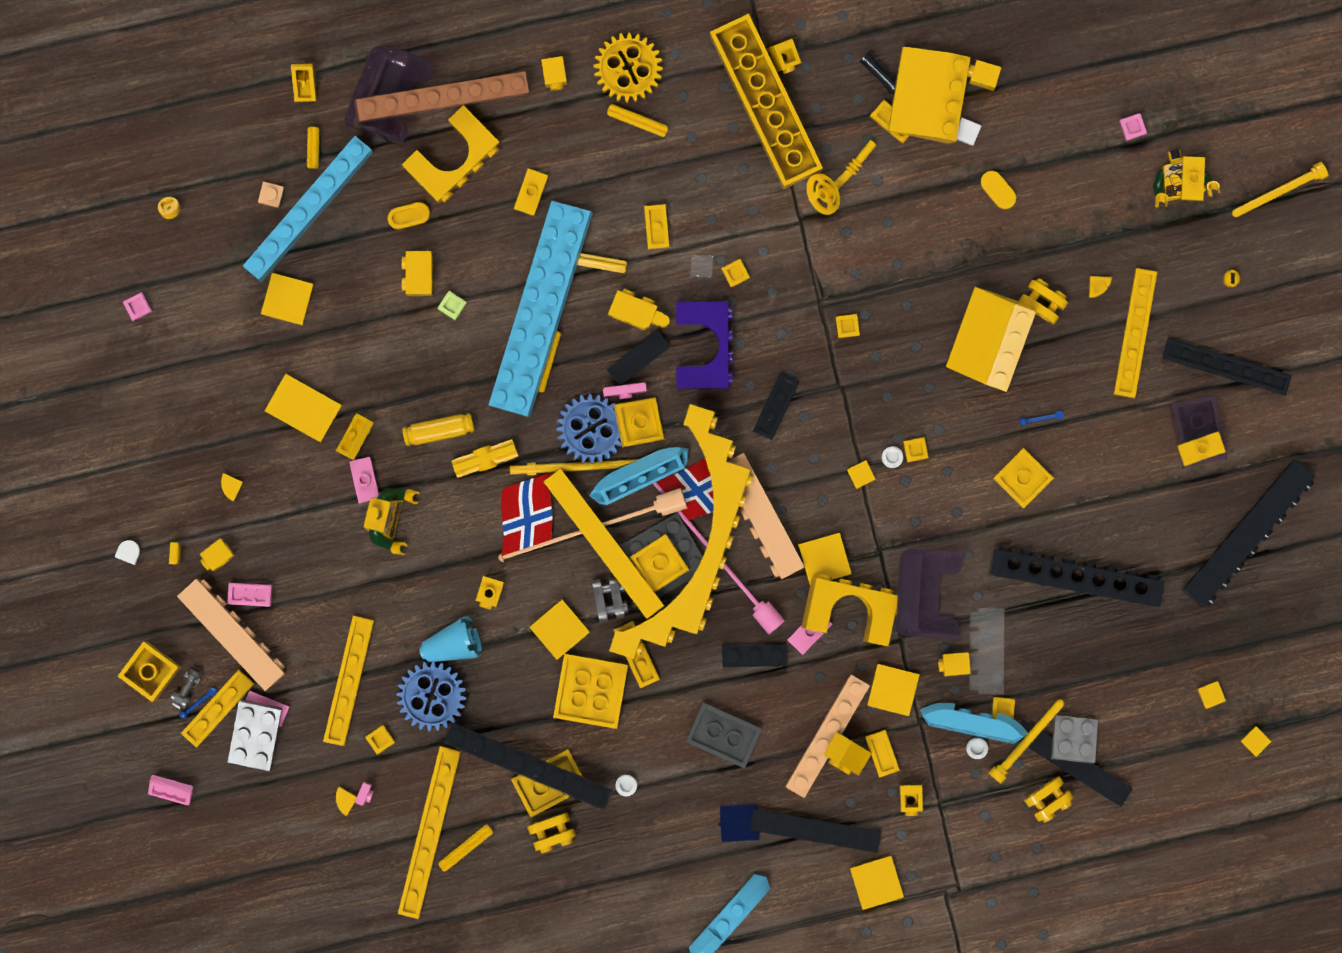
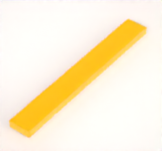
[544,469,664,619]
[398,746,461,919]

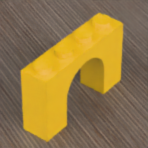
[402,105,500,204]
[801,574,899,646]

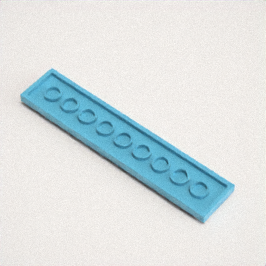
[489,201,593,417]

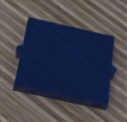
[719,804,759,842]

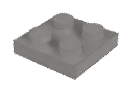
[1051,715,1098,764]

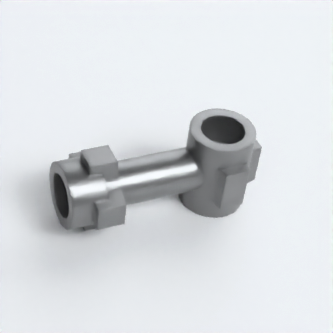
[169,668,202,709]

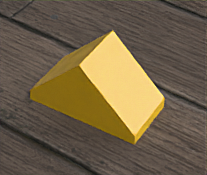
[291,64,316,102]

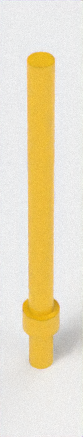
[510,459,639,476]

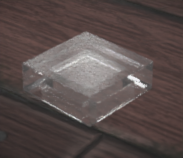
[690,255,713,278]

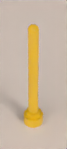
[1232,161,1329,217]
[988,699,1064,784]

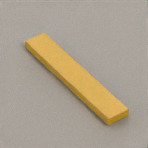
[1113,268,1157,398]
[323,615,375,746]

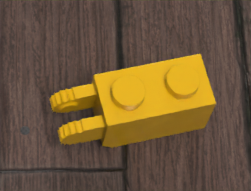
[608,289,670,330]

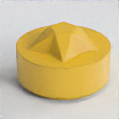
[158,197,181,219]

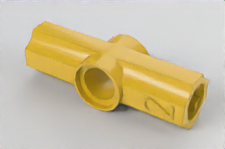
[451,439,519,478]

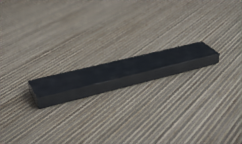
[1161,338,1292,396]
[1018,719,1132,807]
[750,809,881,853]

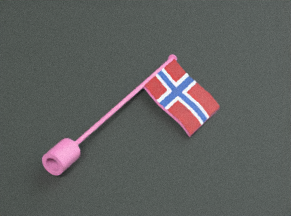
[650,459,785,634]

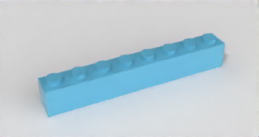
[243,136,373,282]

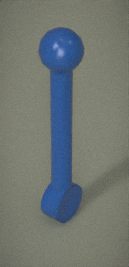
[1019,411,1064,426]
[179,688,217,719]

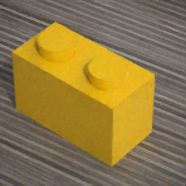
[402,251,433,296]
[823,732,872,775]

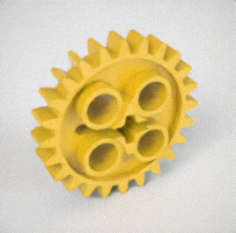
[593,33,663,103]

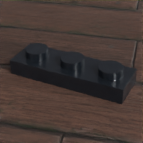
[722,645,787,667]

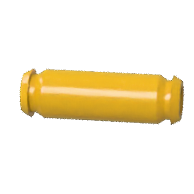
[402,413,474,446]

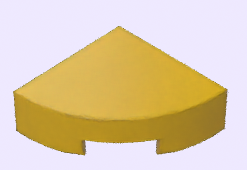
[1089,276,1112,298]
[221,473,244,502]
[336,786,357,816]

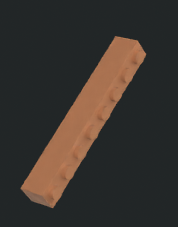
[354,71,529,123]

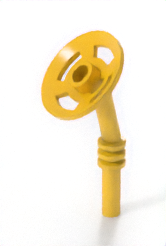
[807,140,876,215]

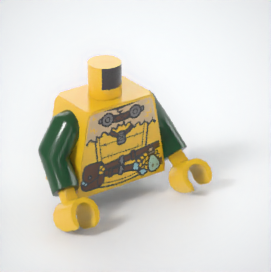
[1153,149,1220,207]
[364,488,420,555]

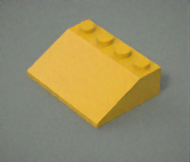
[888,47,970,144]
[946,286,1036,392]

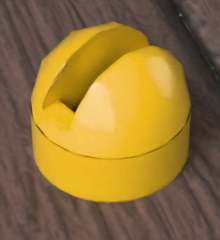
[1222,270,1241,288]

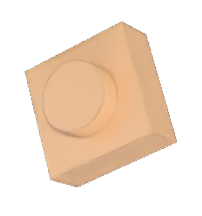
[258,182,285,208]

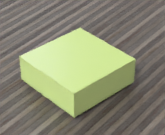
[437,291,467,321]

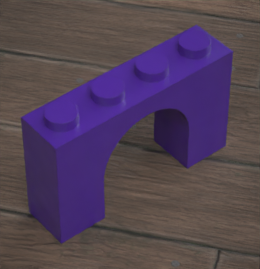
[676,302,732,390]

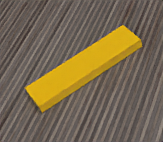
[181,669,255,748]

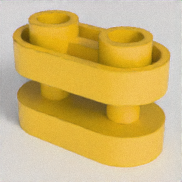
[1019,278,1068,325]
[1024,776,1074,823]
[527,812,576,854]

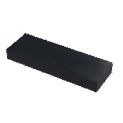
[607,330,671,386]
[752,373,799,441]

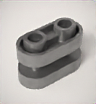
[592,576,628,623]

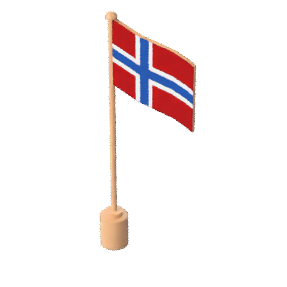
[498,472,687,562]

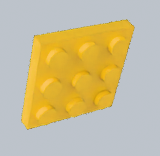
[553,654,628,729]

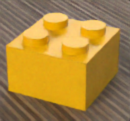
[118,641,181,702]

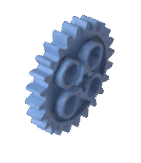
[556,394,622,464]
[396,661,467,731]

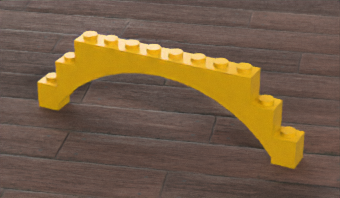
[609,404,754,659]

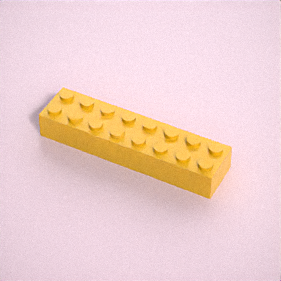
[710,14,823,190]

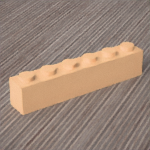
[727,453,804,579]
[177,579,286,691]
[785,675,870,798]

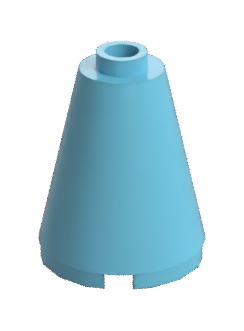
[419,616,482,662]

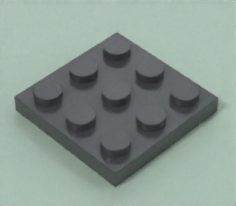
[622,513,703,598]

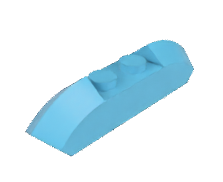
[589,447,688,505]
[920,703,1028,744]
[689,874,770,953]

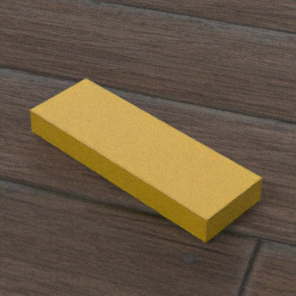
[614,621,660,688]

